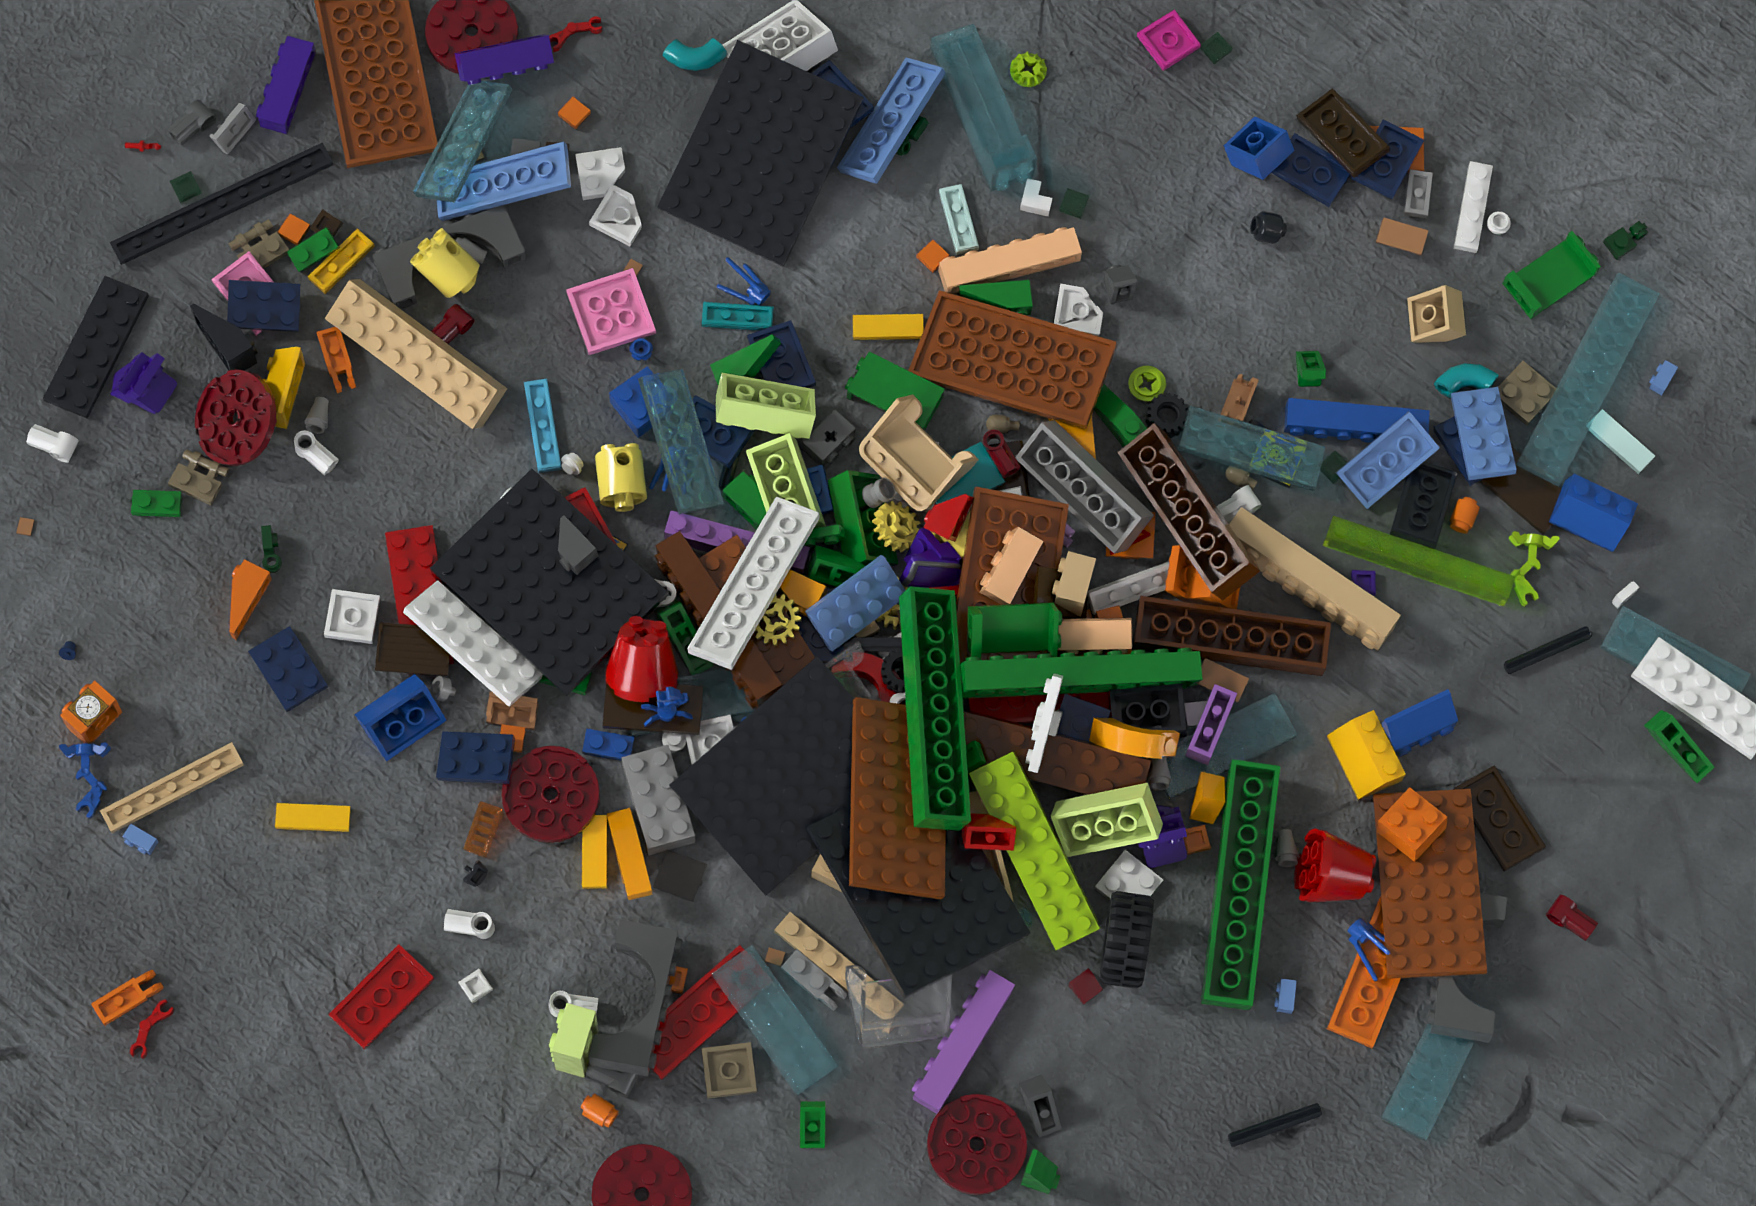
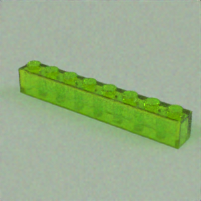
[1322,516,1515,606]

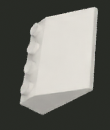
[723,0,838,71]

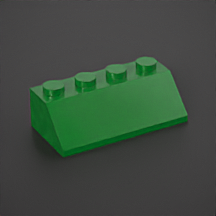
[828,470,898,566]

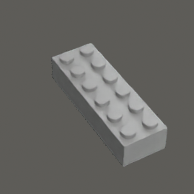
[1015,420,1154,554]

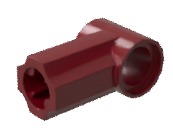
[431,304,475,344]
[983,430,1021,479]
[1546,894,1598,941]

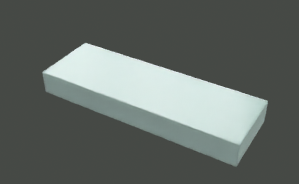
[939,184,979,255]
[1585,409,1655,474]

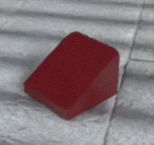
[1068,968,1103,1005]

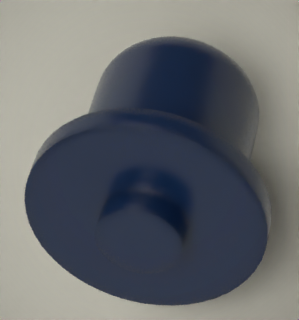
[59,641,76,660]

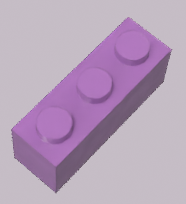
[1186,684,1237,765]

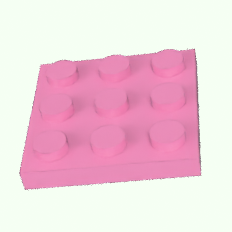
[566,268,656,355]

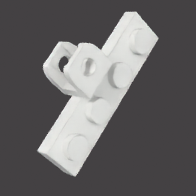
[1025,674,1063,773]

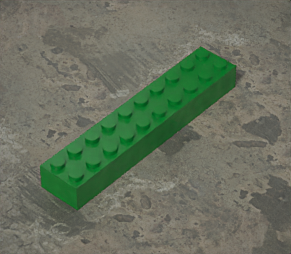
[899,586,971,831]
[960,648,1203,699]
[1201,759,1280,1010]

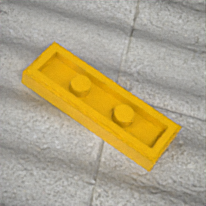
[308,229,375,294]
[852,314,924,340]
[275,803,351,832]
[582,815,607,889]

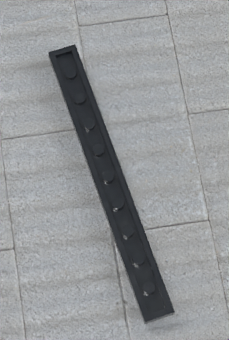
[110,142,333,265]

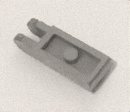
[781,949,848,1011]

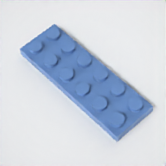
[837,57,945,184]
[435,141,571,221]

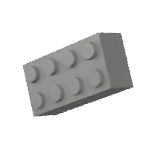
[621,745,695,856]

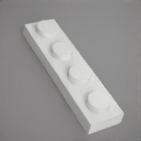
[1453,161,1493,253]
[1087,562,1169,615]

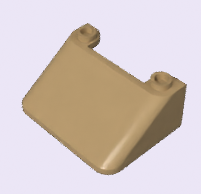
[859,394,979,511]

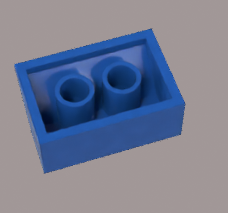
[1549,474,1638,552]
[354,674,447,761]
[1382,689,1458,757]

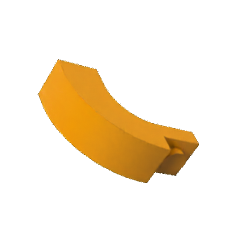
[1089,718,1180,759]

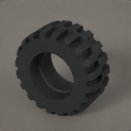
[1100,891,1154,989]

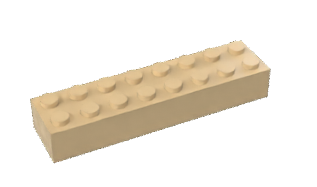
[325,279,507,429]
[1229,507,1401,651]

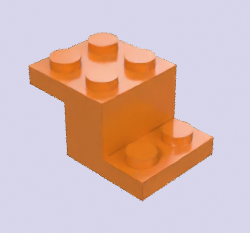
[1165,545,1240,609]

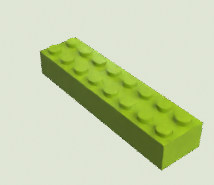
[969,752,1102,950]

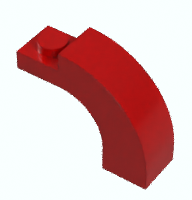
[829,652,906,705]

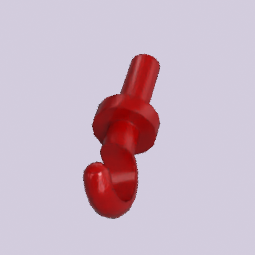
[125,140,161,152]

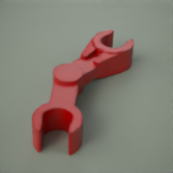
[549,16,602,52]
[130,999,174,1059]

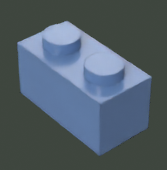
[1649,360,1678,396]
[122,824,158,855]
[1274,979,1297,1014]

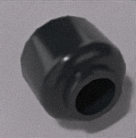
[1250,211,1287,244]

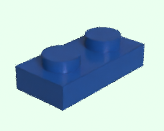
[807,465,834,515]
[582,729,635,761]

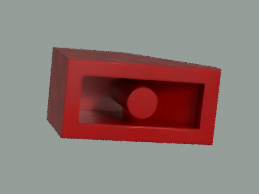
[923,494,973,542]
[962,813,1016,851]

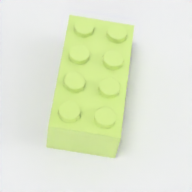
[716,373,816,439]
[746,433,826,528]
[1051,783,1163,857]
[549,1003,599,1078]

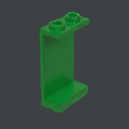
[1502,231,1601,319]
[845,351,945,431]
[967,603,1062,660]

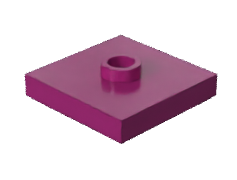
[1137,9,1201,71]

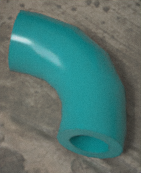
[662,38,728,71]
[1434,363,1499,398]

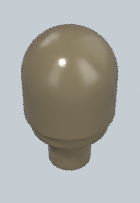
[986,414,1020,434]
[1225,464,1258,489]

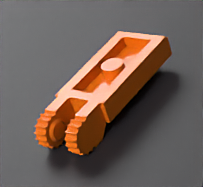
[316,327,356,393]
[91,970,164,1026]

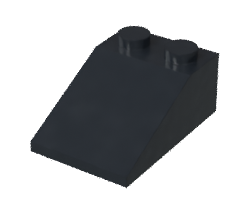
[190,303,258,371]
[1110,683,1187,738]

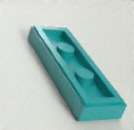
[702,302,774,331]

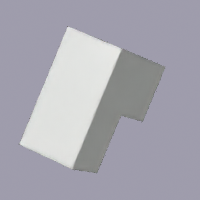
[1020,178,1052,216]

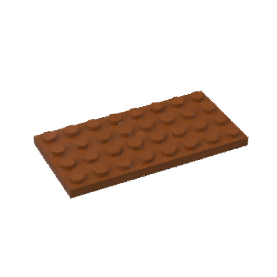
[314,0,439,168]
[908,290,1117,429]
[956,487,1069,663]
[849,697,946,899]
[1373,789,1487,979]

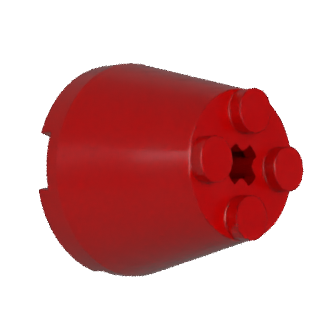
[605,616,678,702]
[1294,828,1376,902]

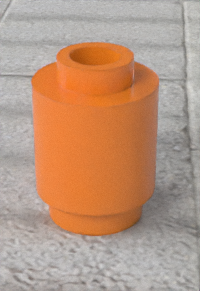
[1450,497,1480,534]
[580,1093,619,1128]

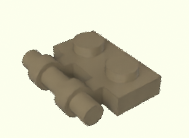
[228,219,289,269]
[168,449,229,506]

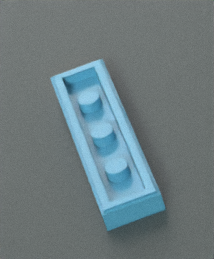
[524,379,562,473]

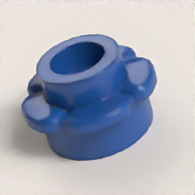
[629,338,653,361]

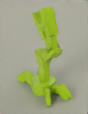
[1509,531,1560,607]

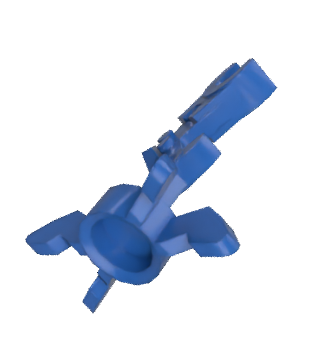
[641,687,693,727]
[59,742,111,819]

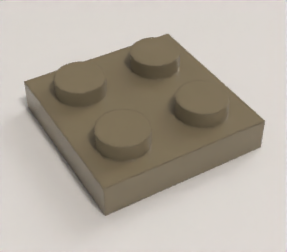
[1498,361,1559,425]
[702,1042,757,1099]

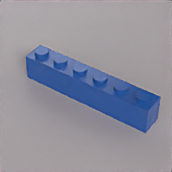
[1284,398,1430,443]

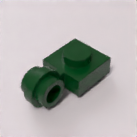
[896,116,929,156]
[1603,221,1648,260]
[261,525,282,573]

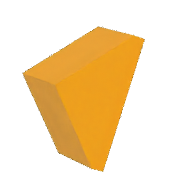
[1189,771,1225,824]

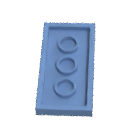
[1451,387,1516,480]
[1336,411,1440,509]
[804,555,906,651]

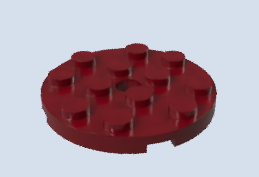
[425,0,518,74]
[195,370,277,466]
[502,746,600,843]
[927,1094,1027,1195]
[592,1144,692,1206]

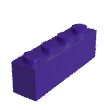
[455,34,554,85]
[256,36,316,134]

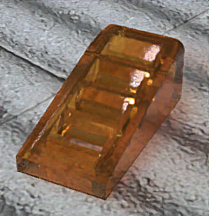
[463,801,504,858]

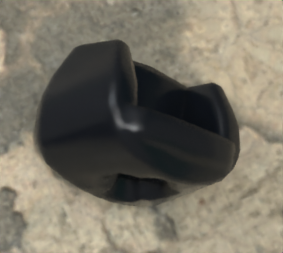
[463,860,488,887]

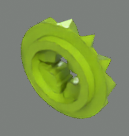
[1010,51,1047,87]
[1128,366,1166,403]

